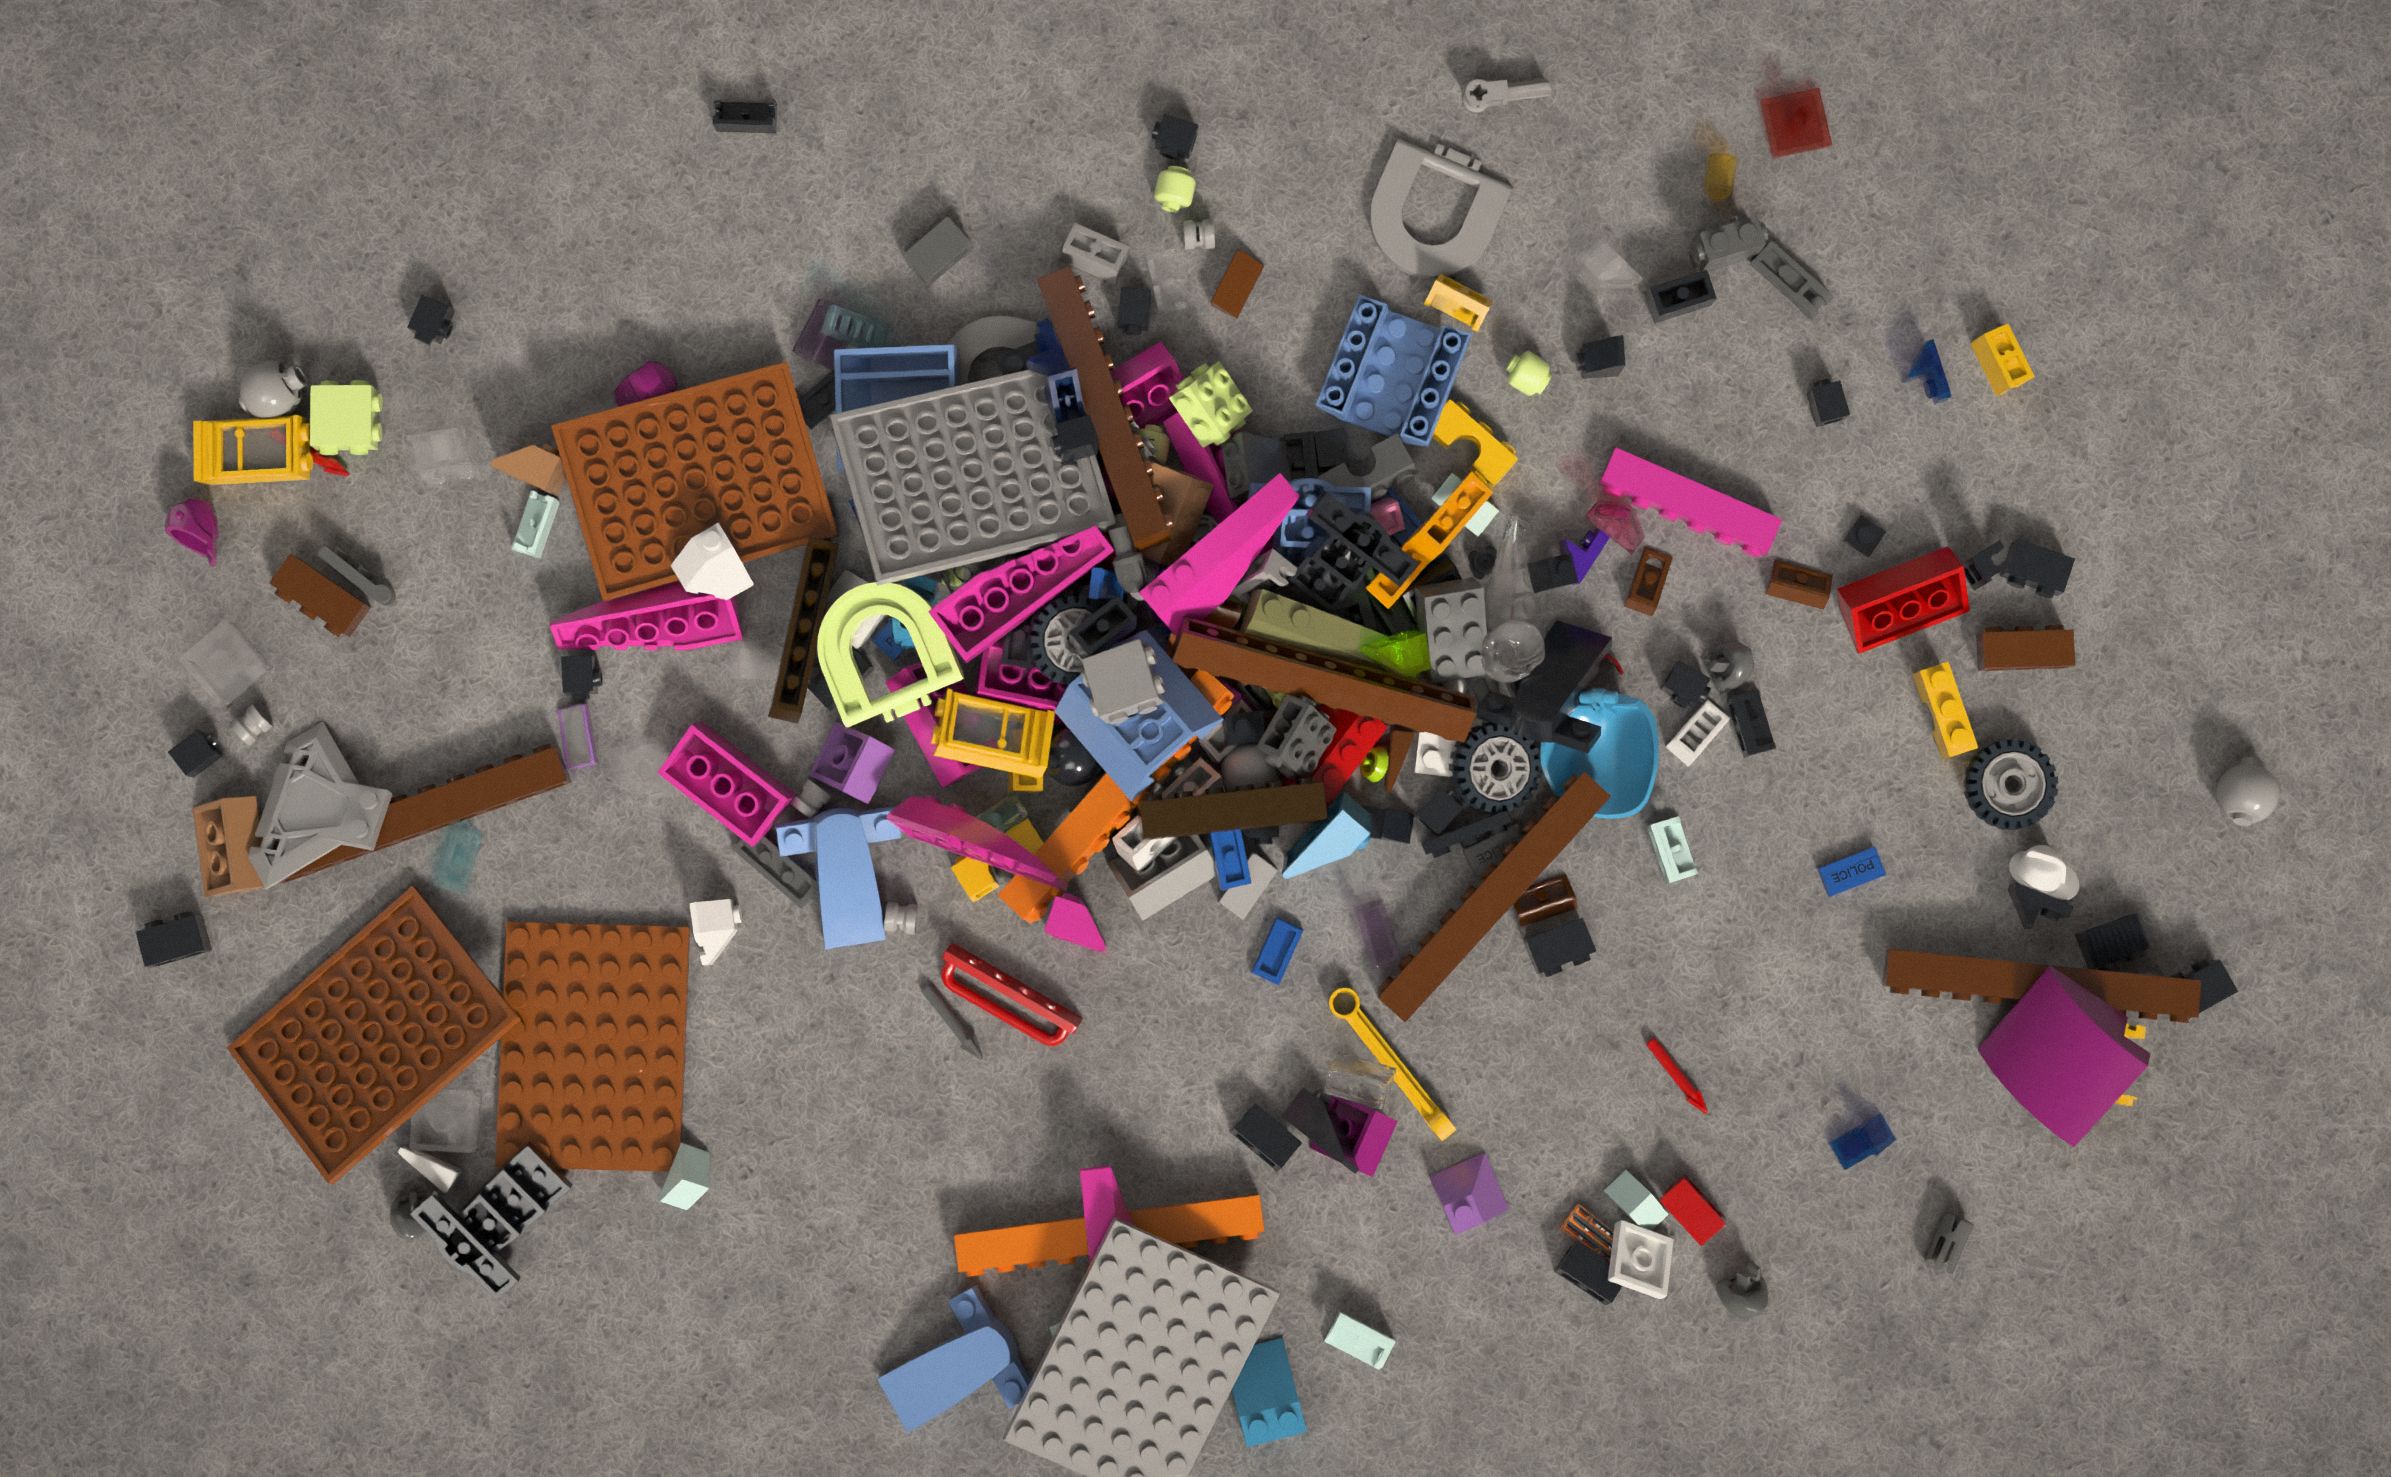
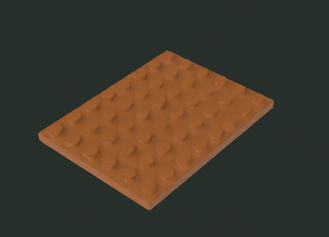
[551,361,838,602]
[227,885,521,1185]
[495,922,690,1172]

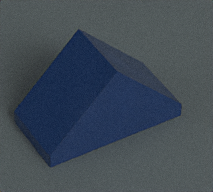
[1044,367,1086,424]

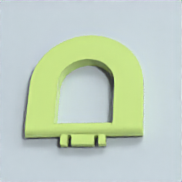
[817,582,964,728]

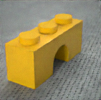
[1432,399,1518,490]
[1912,662,1978,760]
[950,818,1043,903]

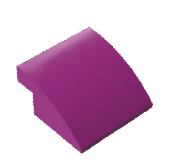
[1978,965,2151,1147]

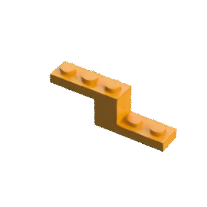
[1366,472,1493,609]

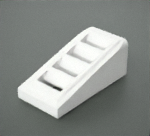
[1666,699,1730,766]
[398,1145,462,1194]

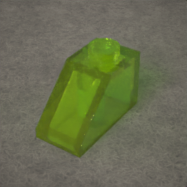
[1359,630,1432,679]

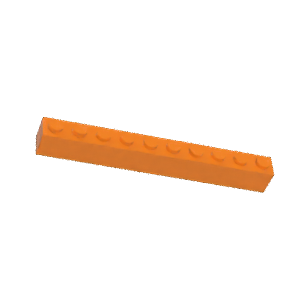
[997,670,1234,924]
[954,1194,1264,1277]

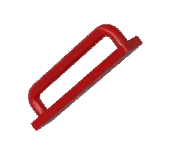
[941,943,1083,1046]

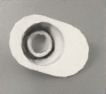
[2009,845,2079,900]

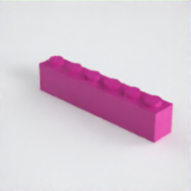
[1598,448,1783,558]

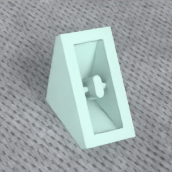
[658,1142,710,1210]
[1604,1170,1668,1231]

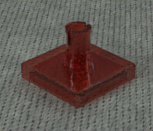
[1760,88,1832,159]

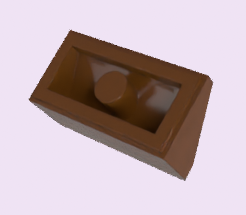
[1211,249,1264,319]
[1766,560,1833,610]
[1513,874,1577,927]

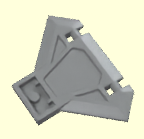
[248,721,392,889]

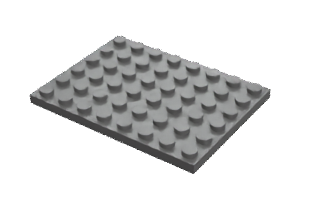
[830,361,1117,586]
[1003,1217,1280,1477]

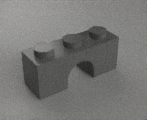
[1318,433,1418,500]

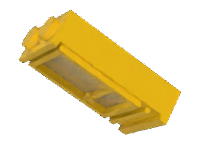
[193,415,313,485]
[930,689,1055,778]

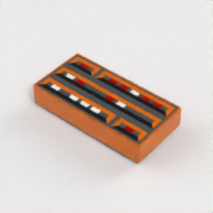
[1559,1203,1614,1261]

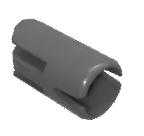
[1923,1212,1973,1274]

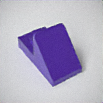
[1559,527,1612,586]

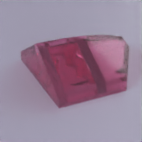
[1584,500,1645,554]

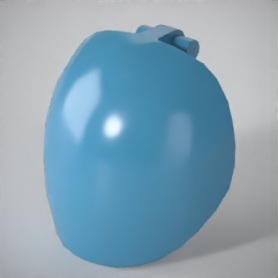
[1540,688,1659,819]

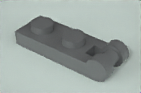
[1750,241,1833,320]
[316,545,396,606]

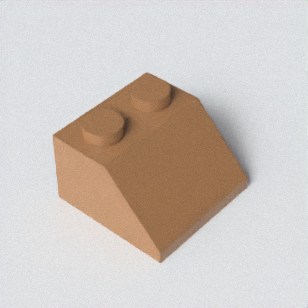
[490,444,566,497]

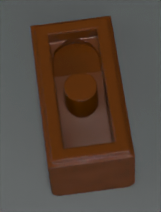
[1624,547,1673,616]
[1384,730,1415,793]

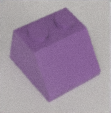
[809,721,895,804]

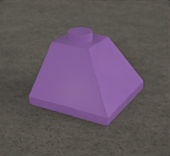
[1429,1152,1509,1235]

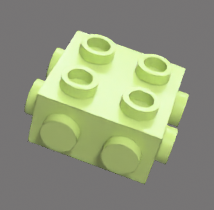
[1169,361,1253,448]
[310,380,383,455]

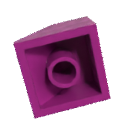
[1309,1092,1398,1177]

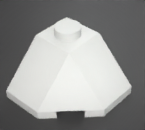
[671,523,754,600]
[689,899,742,966]

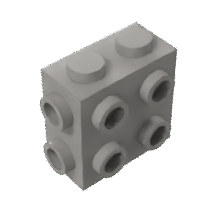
[1081,639,1166,725]

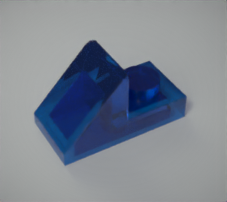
[1026,318,1070,376]
[1902,339,1952,405]
[1828,1113,1896,1170]

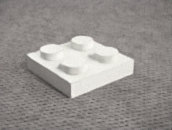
[1608,1220,1674,1299]

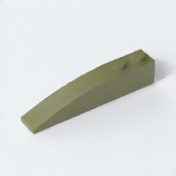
[1239,589,1421,679]

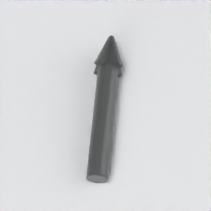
[921,984,983,1060]

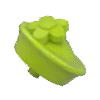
[1360,745,1389,783]

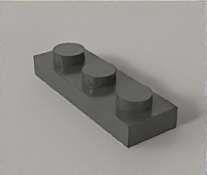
[732,836,818,909]

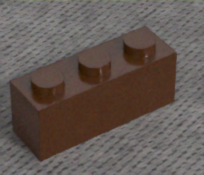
[269,553,371,637]
[1976,625,2076,671]

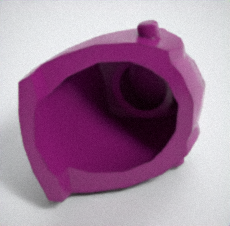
[614,361,678,407]
[165,499,219,567]

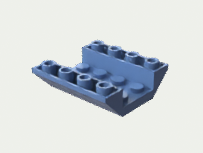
[1316,295,1472,446]
[1055,630,1224,801]

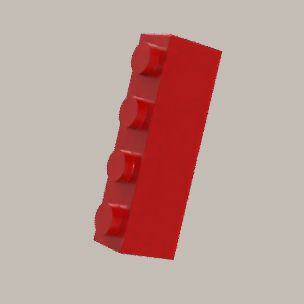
[1836,546,1970,654]
[1280,704,1388,823]

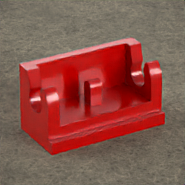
[1659,1173,1726,1246]

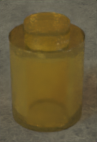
[1703,153,1738,201]

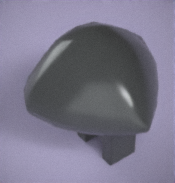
[1700,642,1754,692]
[389,1191,432,1240]
[1716,1262,1768,1318]

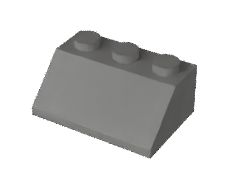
[1107,835,1217,921]

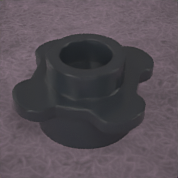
[1468,546,1502,580]

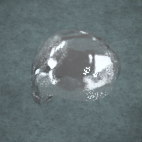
[1480,620,1545,683]

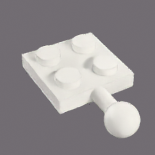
[1414,678,1482,777]

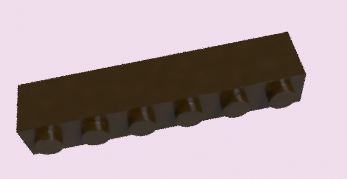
[768,537,839,724]
[1137,778,1327,841]

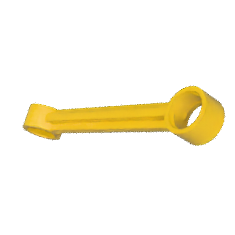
[1329,988,1456,1141]

